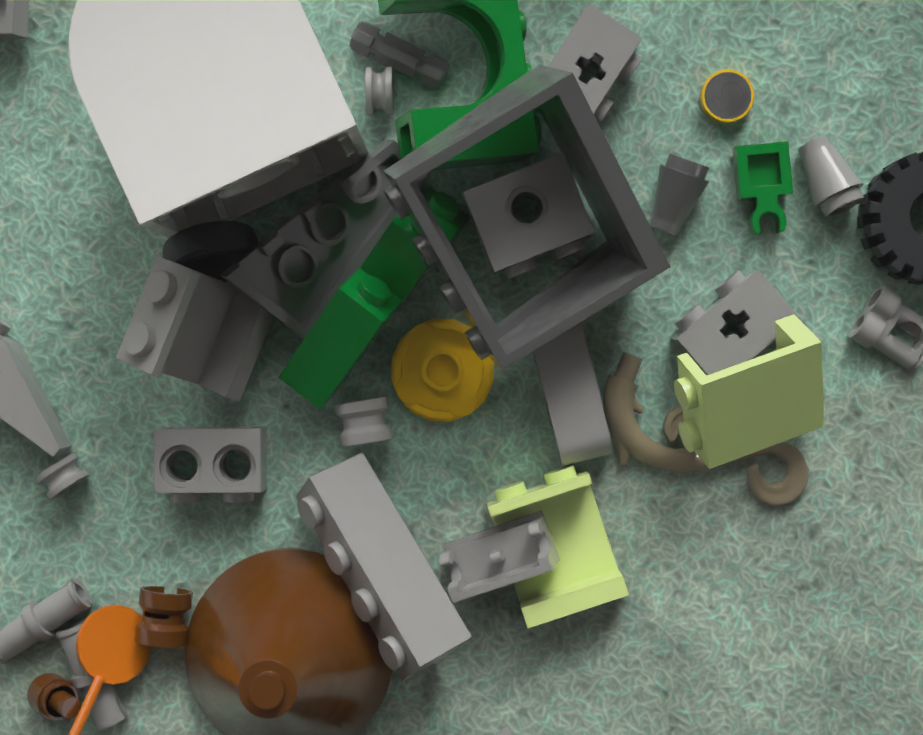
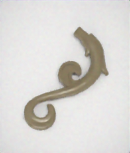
[603,352,809,506]

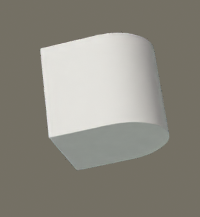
[69,0,369,238]

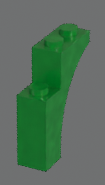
[278,186,471,409]

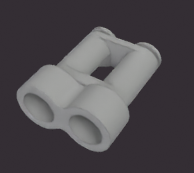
[848,285,923,372]

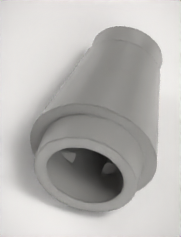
[798,136,865,218]

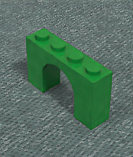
[378,0,541,170]

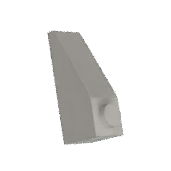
[0,317,72,457]

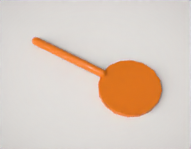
[69,605,152,735]

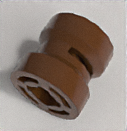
[134,586,193,648]

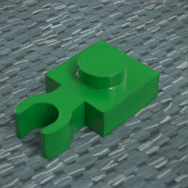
[732,141,793,236]

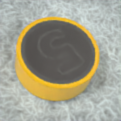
[699,69,754,124]

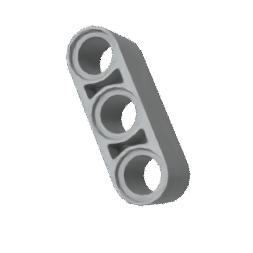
[532,322,613,467]

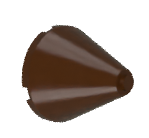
[185,547,392,735]

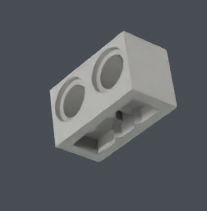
[154,426,267,503]

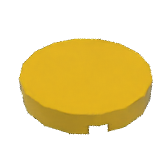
[391,318,494,422]

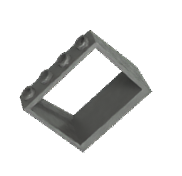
[384,65,671,370]

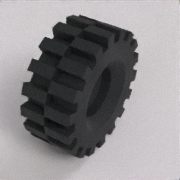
[857,152,923,285]

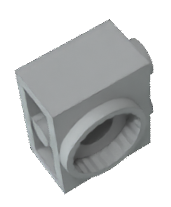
[463,153,595,280]

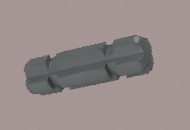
[349,21,450,90]

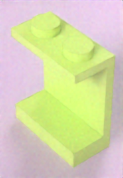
[674,315,824,469]
[487,465,629,628]

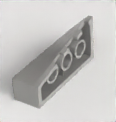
[295,452,472,681]

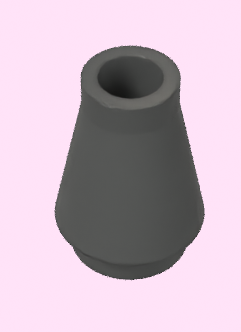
[649,154,709,235]

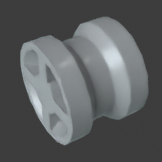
[334,397,392,446]

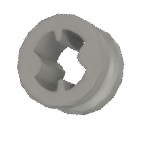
[365,67,394,115]
[35,453,90,501]

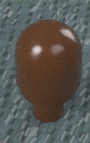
[27,673,81,721]

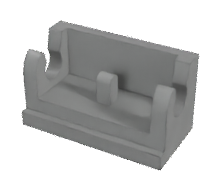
[439,510,560,603]

